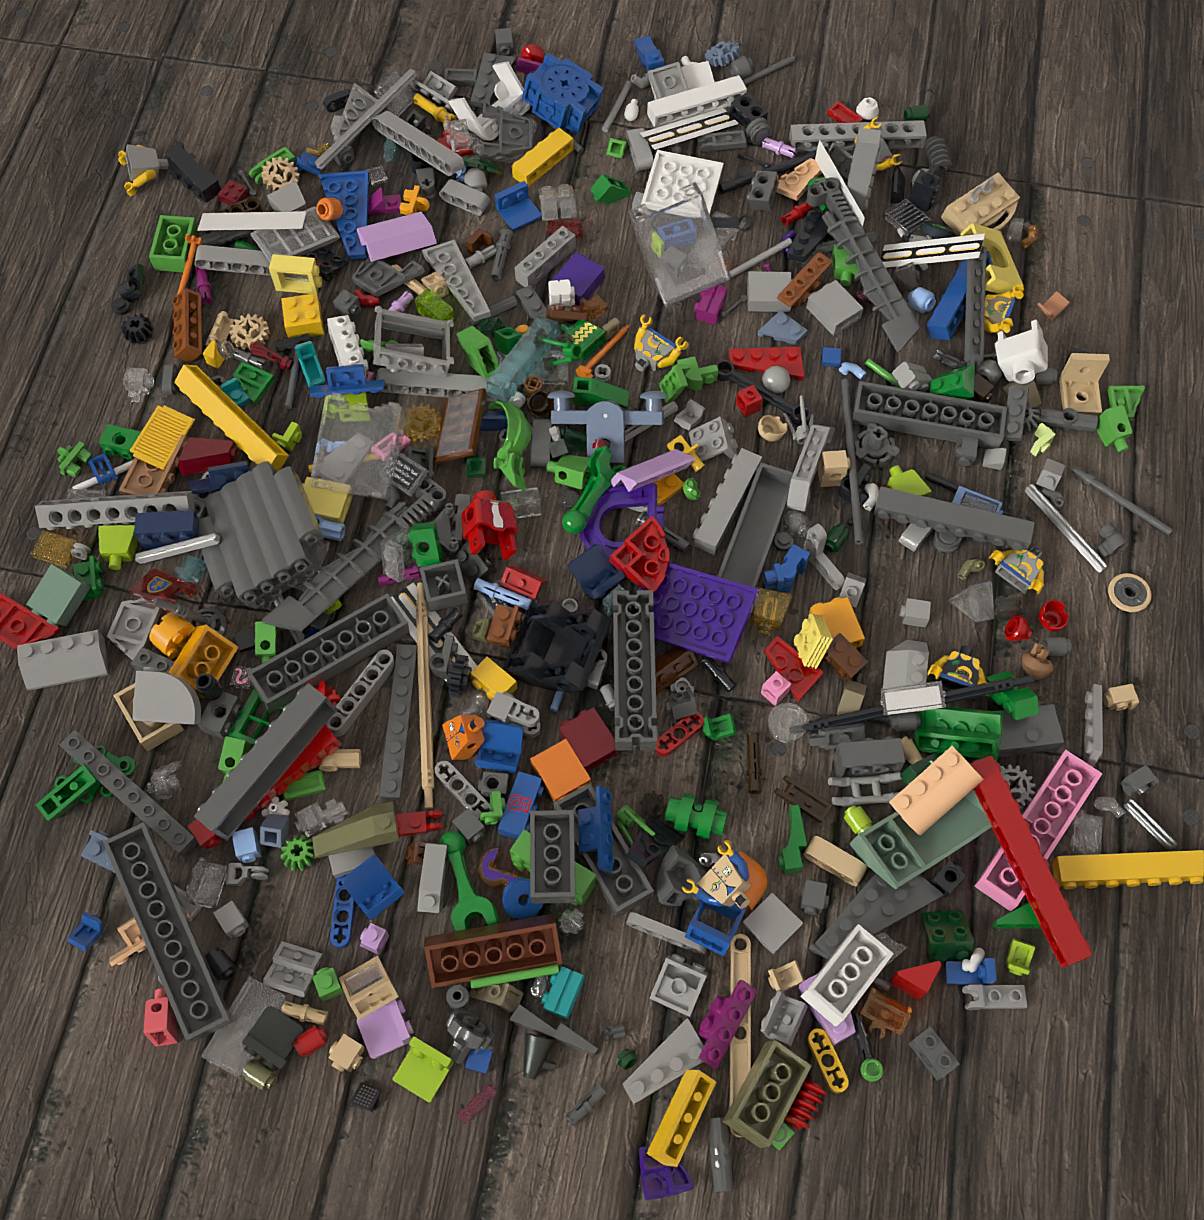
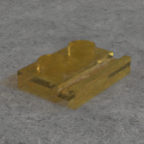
[30,530,79,567]

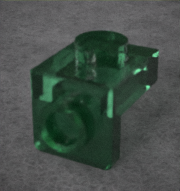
[476,317,506,339]

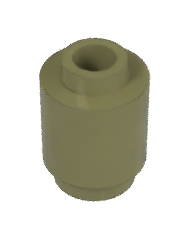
[242,1059,277,1091]

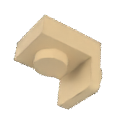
[421,272,449,301]

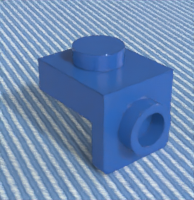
[294,151,321,175]
[67,912,103,952]

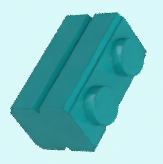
[541,966,585,1021]

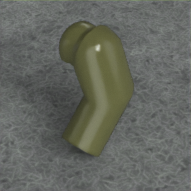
[957,559,985,580]

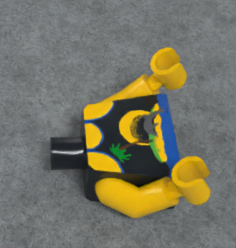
[927,646,988,696]

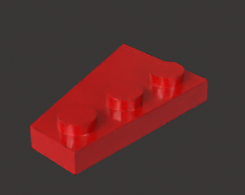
[764,636,824,703]

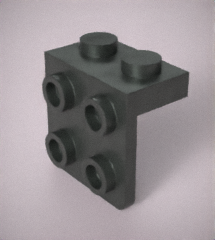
[242,1006,304,1070]

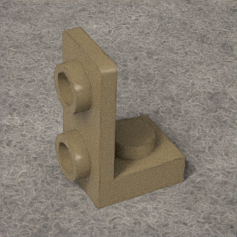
[469,983,524,1013]

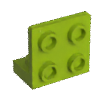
[393,1036,454,1103]

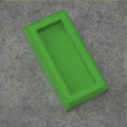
[283,770,326,801]

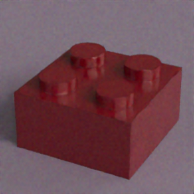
[218,179,250,205]

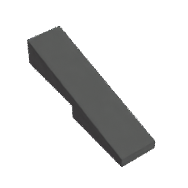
[509,1005,598,1057]

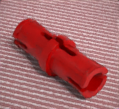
[781,201,814,226]

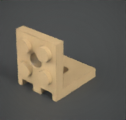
[1059,353,1110,416]

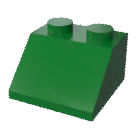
[930,364,975,399]

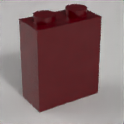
[559,707,620,772]

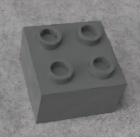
[420,559,468,612]

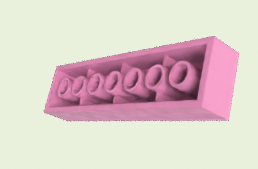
[974,750,1102,911]

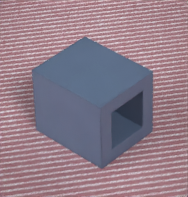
[260,813,289,848]

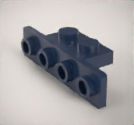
[189,461,249,494]

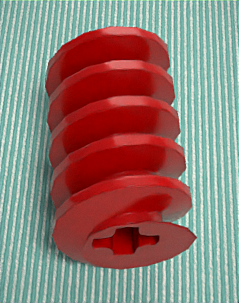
[784,1078,827,1131]

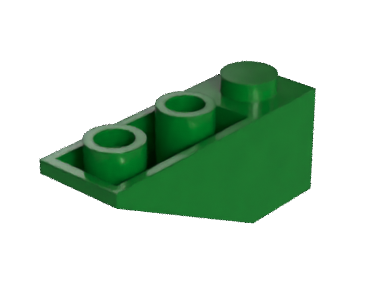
[573,377,629,408]

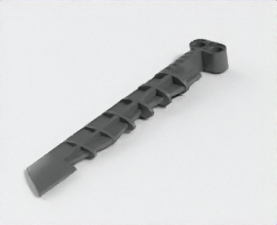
[806,177,921,353]
[262,476,446,631]

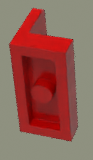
[500,565,547,600]

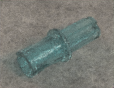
[383,137,397,162]

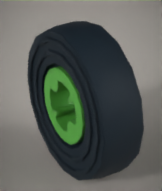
[921,221,953,239]

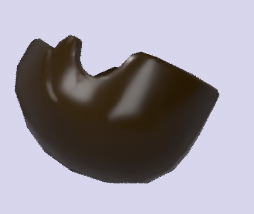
[527,389,554,419]

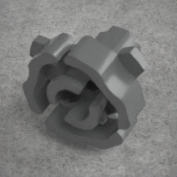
[854,423,899,469]
[446,1010,495,1064]

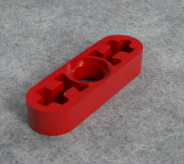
[655,713,704,757]

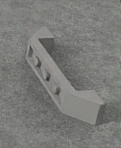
[787,425,835,511]

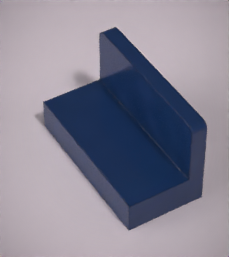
[480,411,508,431]

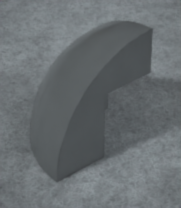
[657,845,707,906]

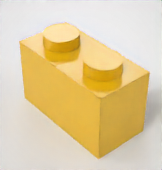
[471,657,517,701]

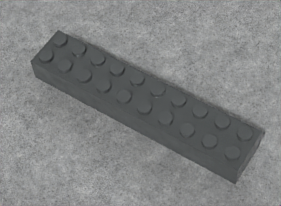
[103,822,233,1044]

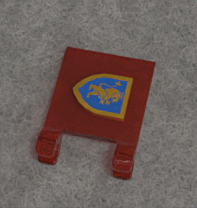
[128,568,196,613]

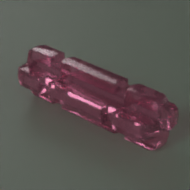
[457,1084,496,1124]

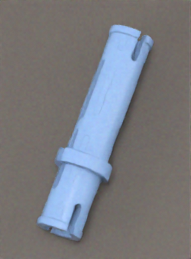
[474,578,532,611]

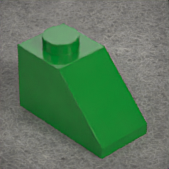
[590,174,631,205]

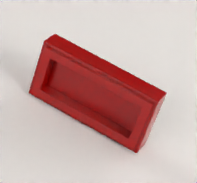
[827,101,863,123]

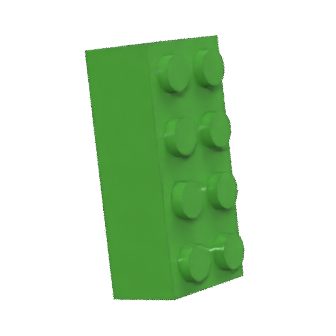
[510,830,596,907]

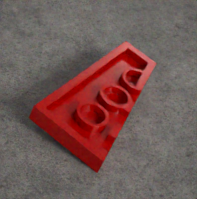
[728,347,804,381]

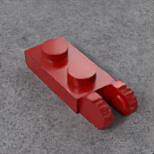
[395,810,443,836]

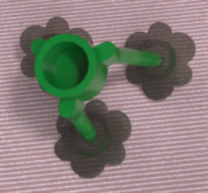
[533,328,582,375]

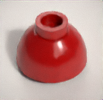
[1004,615,1032,642]

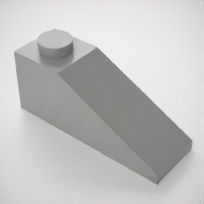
[417,843,447,913]

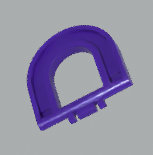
[580,483,664,559]

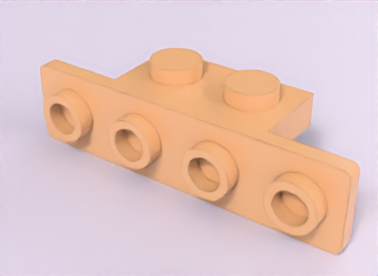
[109,909,190,966]

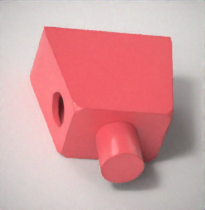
[144,988,178,1047]

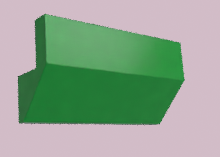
[915,706,1003,760]

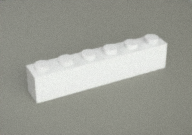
[647,75,747,128]

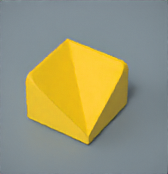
[203,340,227,368]

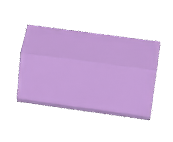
[357,212,437,262]
[610,449,695,492]

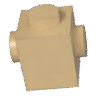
[328,1034,365,1073]

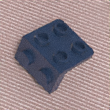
[568,544,626,599]

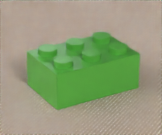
[149,215,200,272]

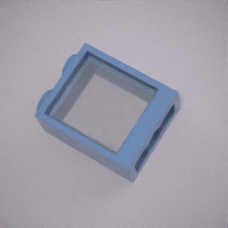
[952,486,1003,542]

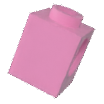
[761,671,791,706]

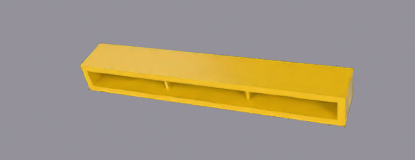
[174,365,289,472]
[1052,850,1204,889]

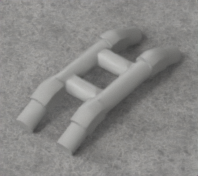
[828,771,902,807]

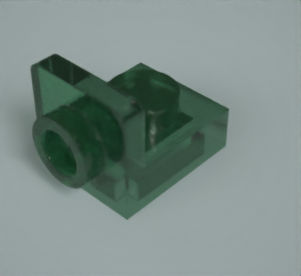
[560,424,587,452]

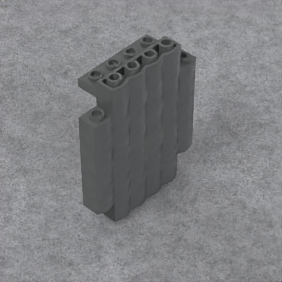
[198,461,324,610]

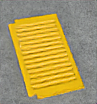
[130,405,195,470]

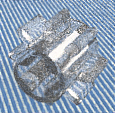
[322,799,348,825]
[558,908,585,936]

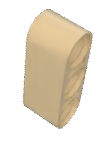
[803,836,867,886]

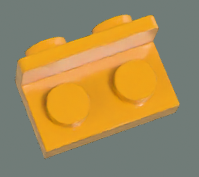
[652,474,684,507]

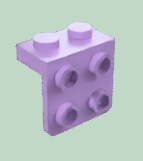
[357,999,414,1059]

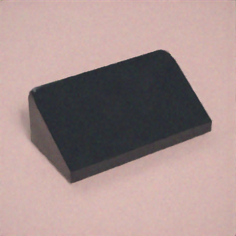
[890,165,905,204]

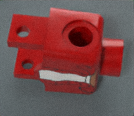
[461,490,518,560]

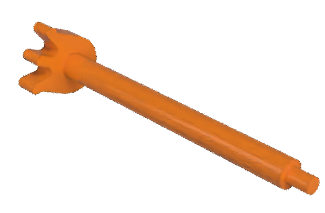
[177,234,203,295]
[576,325,629,378]

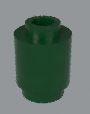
[904,104,930,122]
[824,524,849,552]

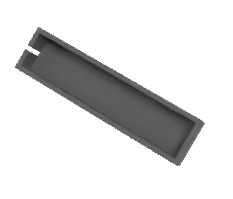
[717,462,793,588]
[194,683,338,840]

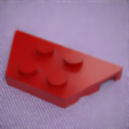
[0,593,61,650]

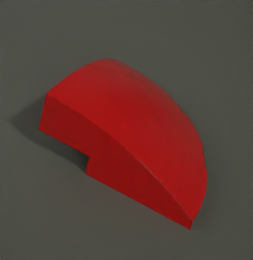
[609,516,669,593]

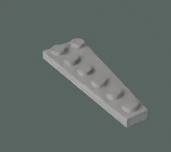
[422,240,491,322]

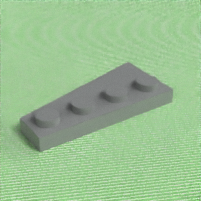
[622,1018,704,1105]

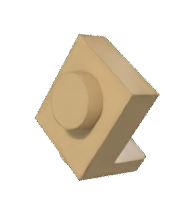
[768,961,805,992]

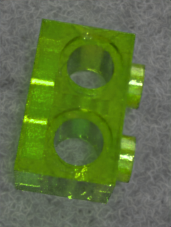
[415,288,455,329]

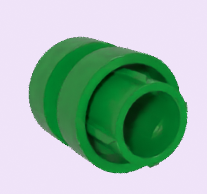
[665,793,728,839]

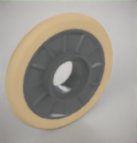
[1108,573,1151,612]

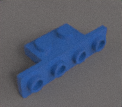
[310,364,385,398]
[578,786,614,873]

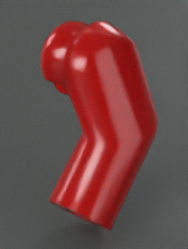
[354,289,379,307]

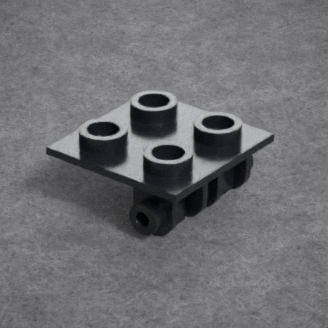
[301,247,349,282]

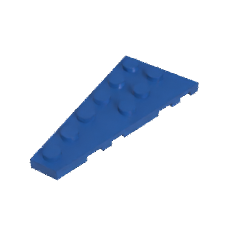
[318,170,370,260]

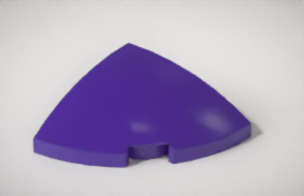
[639,1147,694,1200]

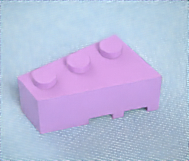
[798,974,855,1047]

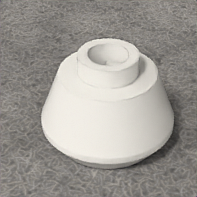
[856,97,879,120]

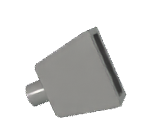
[267,181,307,221]

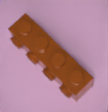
[173,288,202,363]

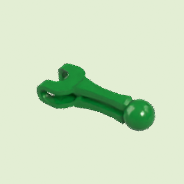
[562,446,627,534]
[439,831,500,931]

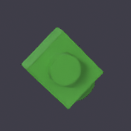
[479,791,505,825]

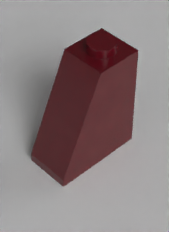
[178,437,237,475]

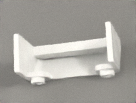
[449,61,530,141]

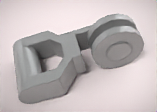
[226,863,269,886]

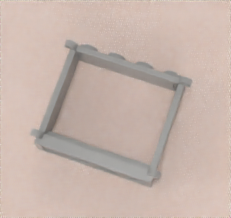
[373,306,454,377]

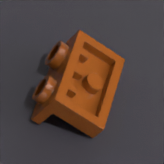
[486,604,522,648]

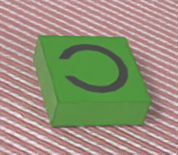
[772,1122,794,1151]

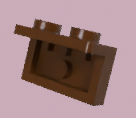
[545,303,587,325]
[823,633,868,680]

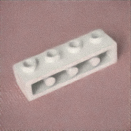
[327,315,369,377]

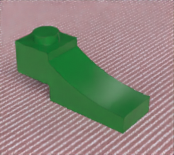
[777,805,807,875]

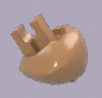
[1022,643,1054,680]

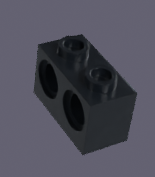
[730,93,768,128]

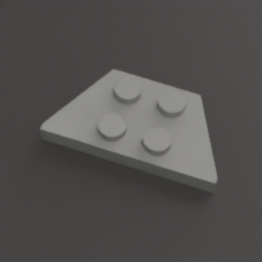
[107,594,167,661]

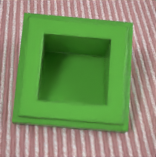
[606,138,628,159]

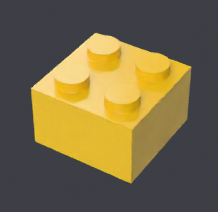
[281,293,324,338]

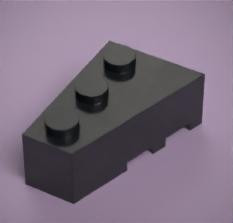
[165,141,221,203]

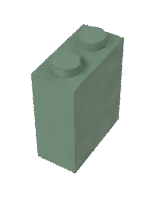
[26,564,91,627]

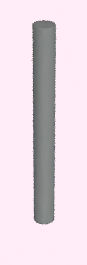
[602,81,632,132]
[729,238,792,278]

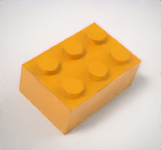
[169,625,238,698]

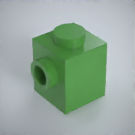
[312,967,344,1002]

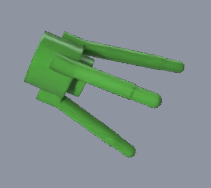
[616,805,655,846]

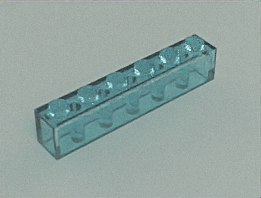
[487,316,560,402]

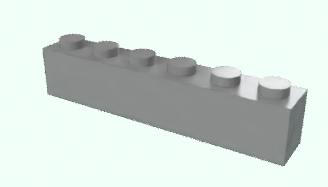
[846,128,883,213]
[692,448,762,555]

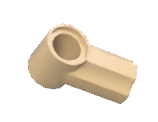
[319,749,361,772]

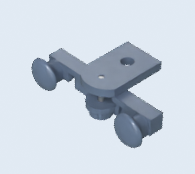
[548,390,668,463]

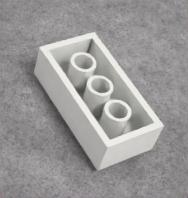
[800,924,894,1027]

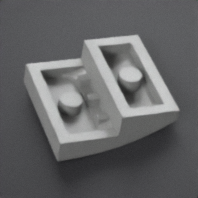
[329,847,375,878]
[263,941,322,997]

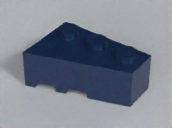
[134,510,199,551]

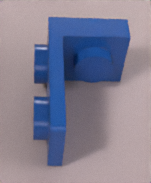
[945,958,996,985]

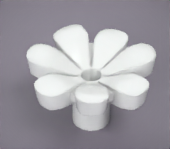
[262,797,290,817]

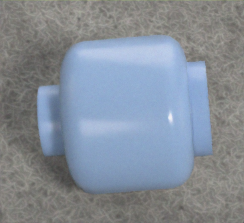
[908,287,936,314]

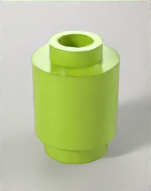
[844,805,873,834]

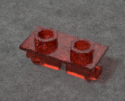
[547,217,583,238]

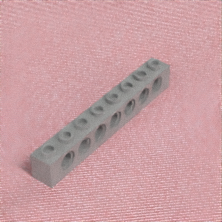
[789,121,927,152]
[35,491,196,530]

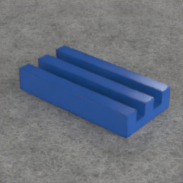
[88,453,118,486]

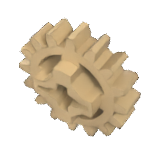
[262,157,299,192]
[229,314,270,350]

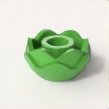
[683,478,701,501]

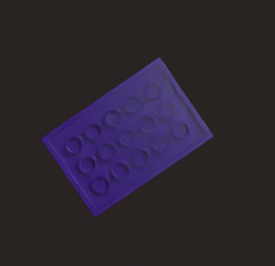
[632,563,760,664]

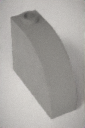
[132,667,201,724]

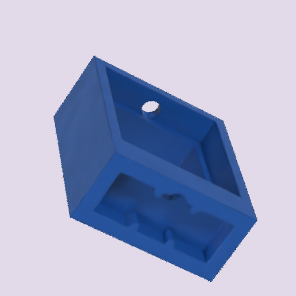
[685,901,747,956]

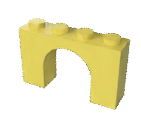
[960,223,1024,294]

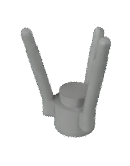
[783,395,813,444]

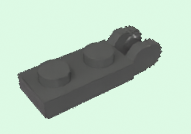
[698,130,747,153]

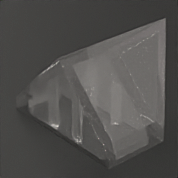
[947,581,994,622]

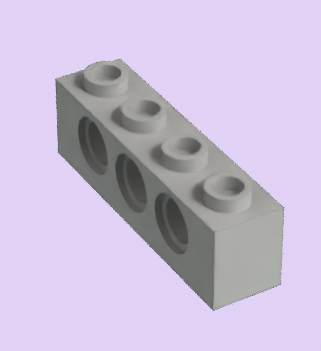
[515,226,576,287]

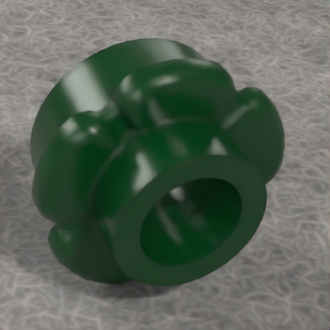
[617,1049,638,1070]

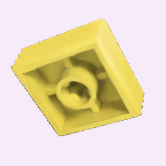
[794,613,833,669]

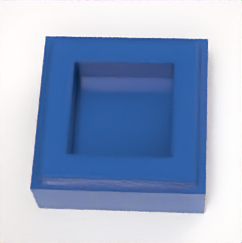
[821,347,841,367]
[465,1048,493,1074]

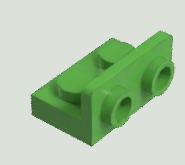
[659,364,691,403]

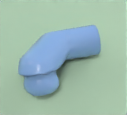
[839,362,867,380]

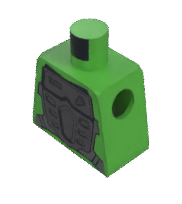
[255,622,284,663]

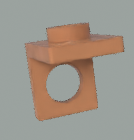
[1037,291,1070,321]

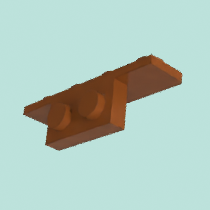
[777,253,833,308]

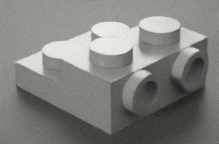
[650,954,708,1017]

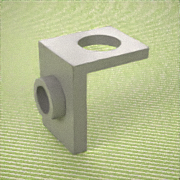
[839,572,866,607]

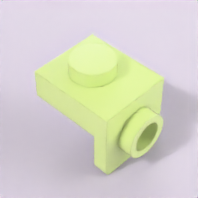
[1030,423,1056,457]

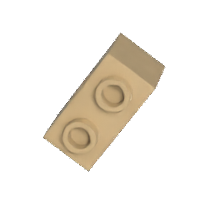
[818,450,850,487]

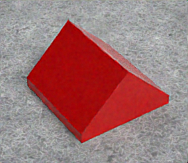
[890,961,941,1000]

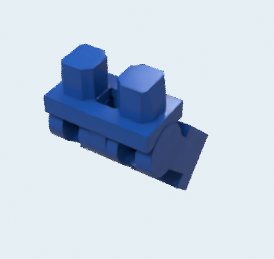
[762,544,810,596]

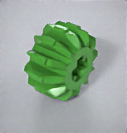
[280,835,316,871]

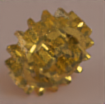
[401,403,441,442]

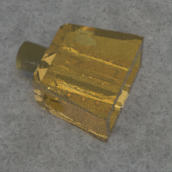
[753,587,792,636]

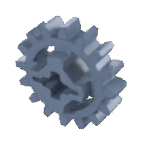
[705,41,741,67]

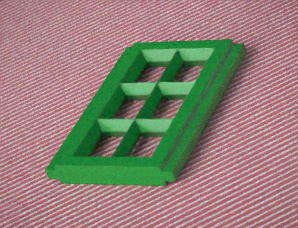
[229,688,293,746]

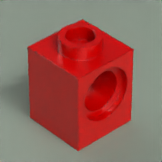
[736,385,763,417]

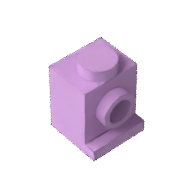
[360,923,390,955]

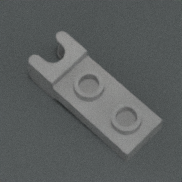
[962,985,1027,1010]

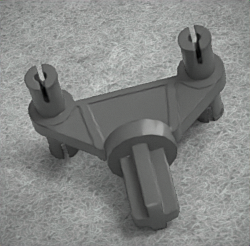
[411,503,459,558]

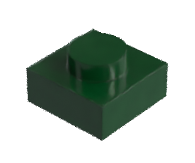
[467,457,486,478]

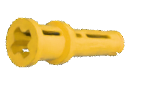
[413,93,457,129]

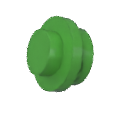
[860,1058,883,1082]

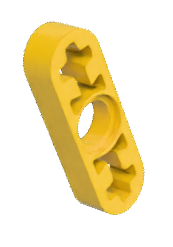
[807,1029,849,1094]

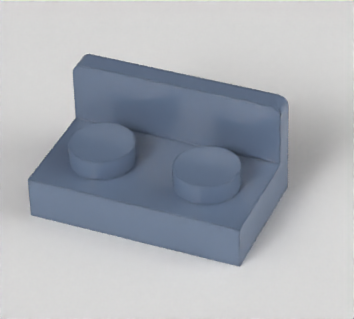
[80,830,115,873]

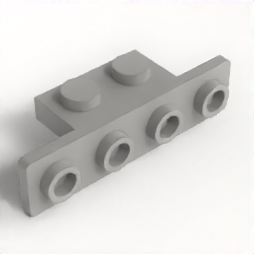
[409,71,458,112]

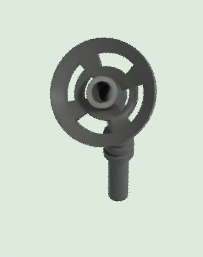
[153,598,227,636]

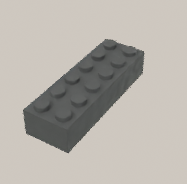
[553,783,654,918]

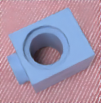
[232,827,261,863]

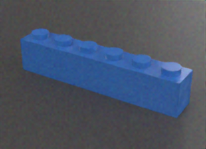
[926,251,993,340]

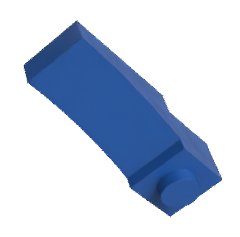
[634,36,664,73]

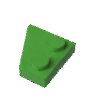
[1107,386,1145,421]

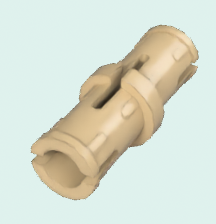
[281,1001,328,1026]

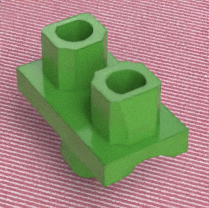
[57,441,92,478]

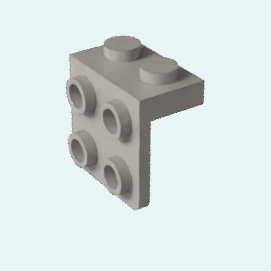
[689,417,738,462]

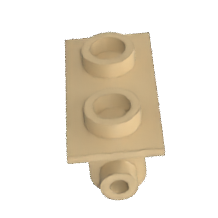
[205,311,234,349]

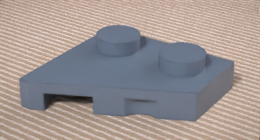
[758,310,808,345]

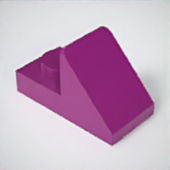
[368,188,401,216]

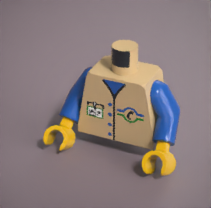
[682,840,751,909]

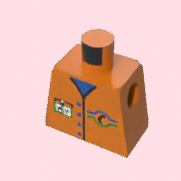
[442,715,485,760]

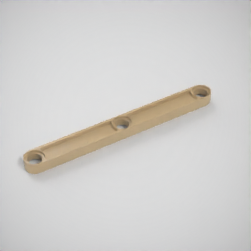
[729,934,751,1138]

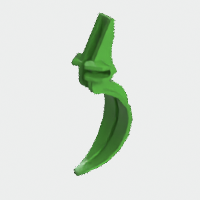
[488,401,532,492]

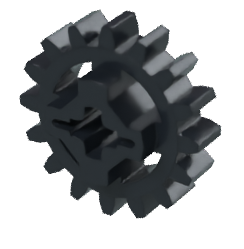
[446,654,472,699]

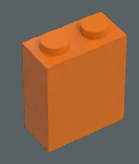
[530,739,591,802]

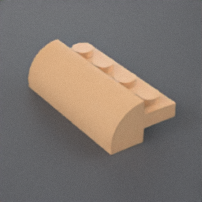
[889,746,984,836]

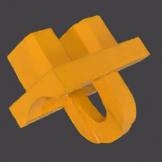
[399,185,430,215]

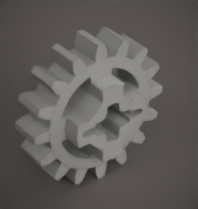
[1001,764,1035,809]

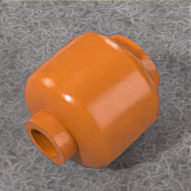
[316,197,343,221]

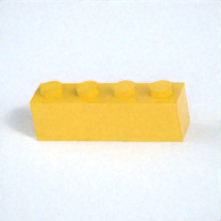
[512,128,574,187]
[647,1070,716,1167]

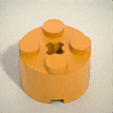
[149,612,196,659]

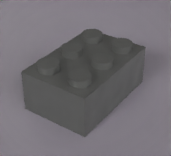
[833,736,905,777]

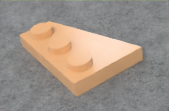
[777,158,822,201]

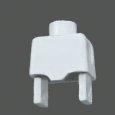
[995,319,1048,384]

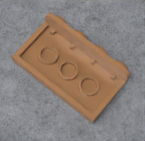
[119,434,188,495]

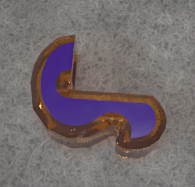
[478,847,520,894]

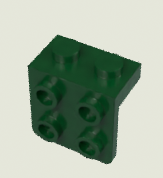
[921,910,974,962]

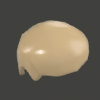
[758,415,788,442]

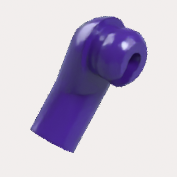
[782,231,796,254]

